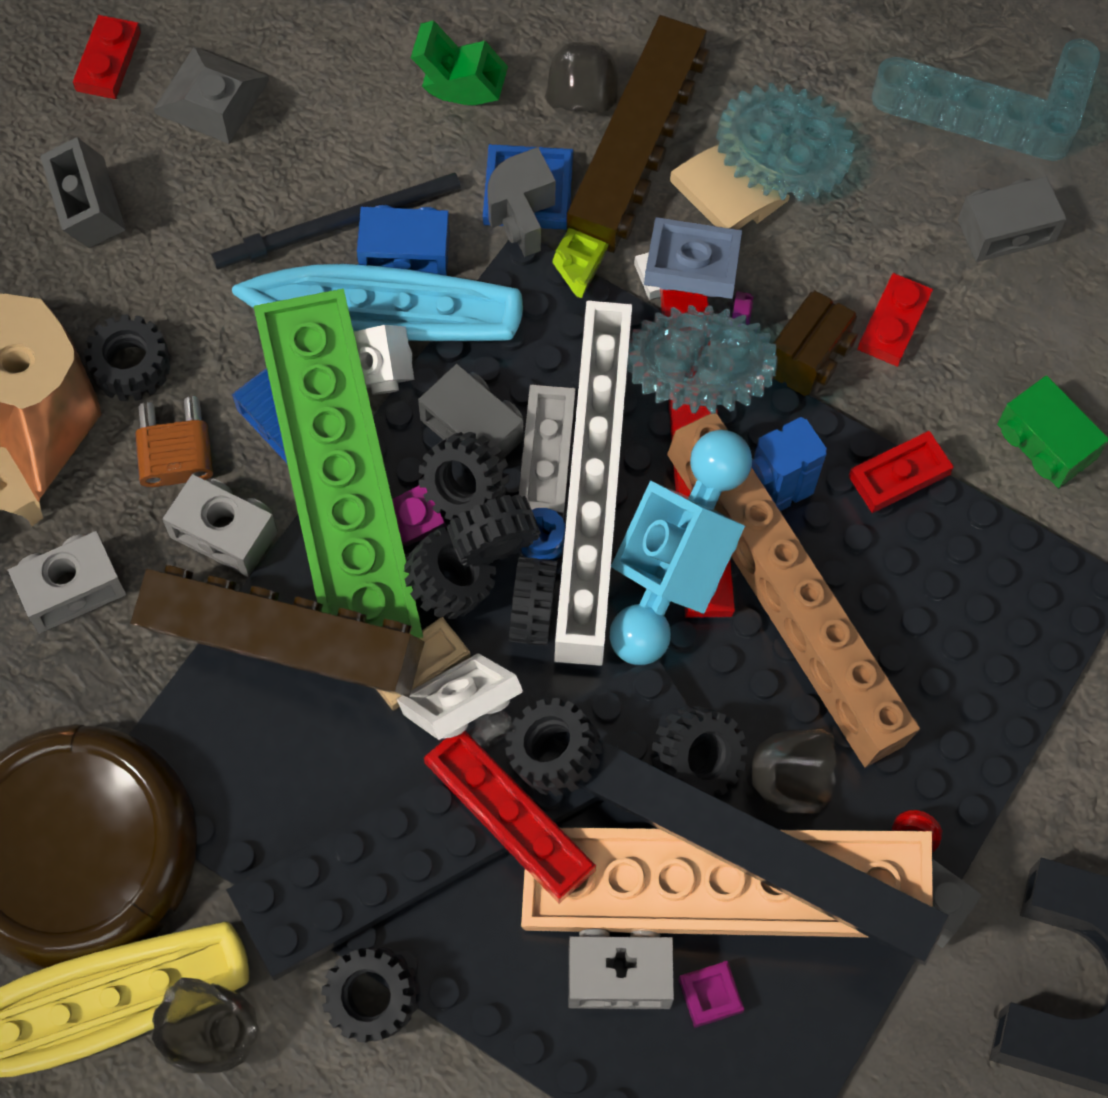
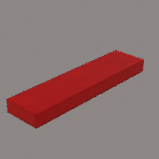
[424,731,596,904]

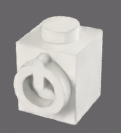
[354,325,414,395]

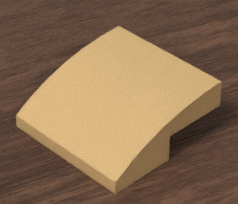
[670,140,790,230]

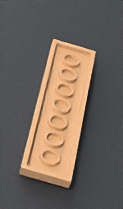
[521,828,933,937]

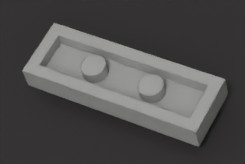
[519,385,575,519]

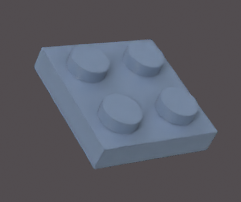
[644,217,742,299]

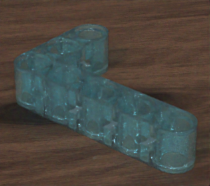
[871,39,1100,161]

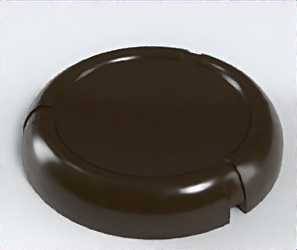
[0,724,197,970]

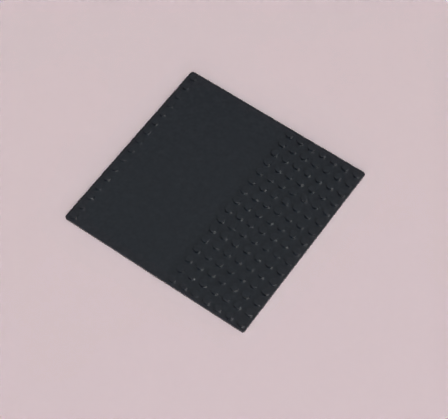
[128,240,1108,1098]

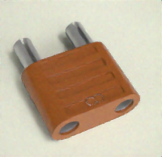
[135,396,213,487]

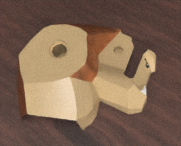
[0,294,101,526]

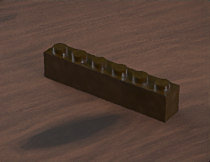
[566,15,710,253]
[130,565,425,698]

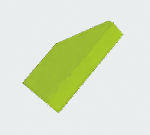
[552,228,609,298]

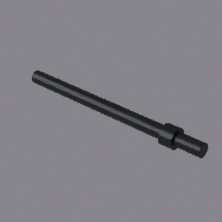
[211,172,461,270]

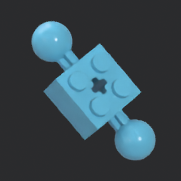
[610,430,752,665]

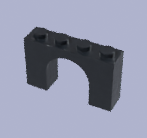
[989,857,1108,1096]

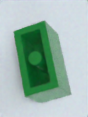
[997,375,1108,489]

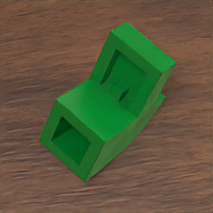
[410,20,508,106]

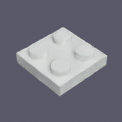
[397,653,523,740]

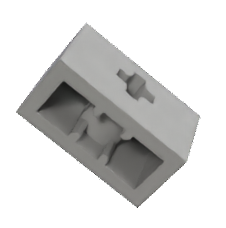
[568,929,674,1009]

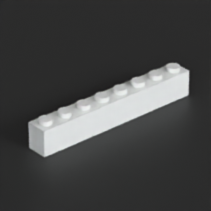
[554,301,632,666]

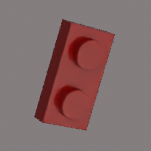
[72,15,141,99]
[857,273,933,367]
[848,430,954,513]

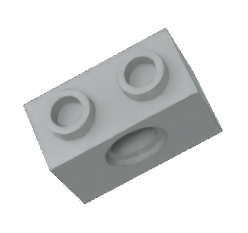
[163,474,277,578]
[8,531,126,634]

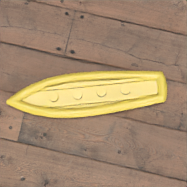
[0,922,249,1078]

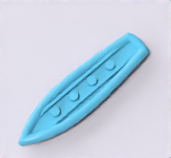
[232,264,523,341]

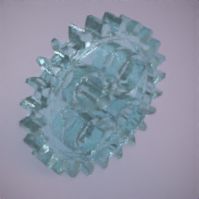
[716,83,855,201]
[628,305,777,414]

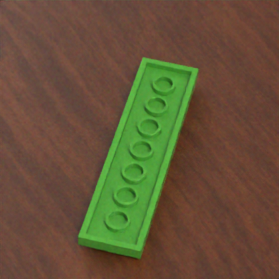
[253,288,423,639]

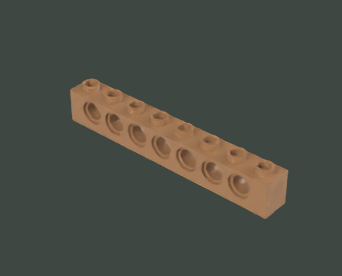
[667,411,920,768]

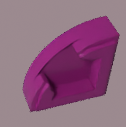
[729,291,753,337]

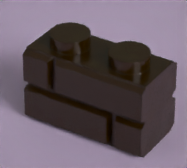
[762,290,858,396]

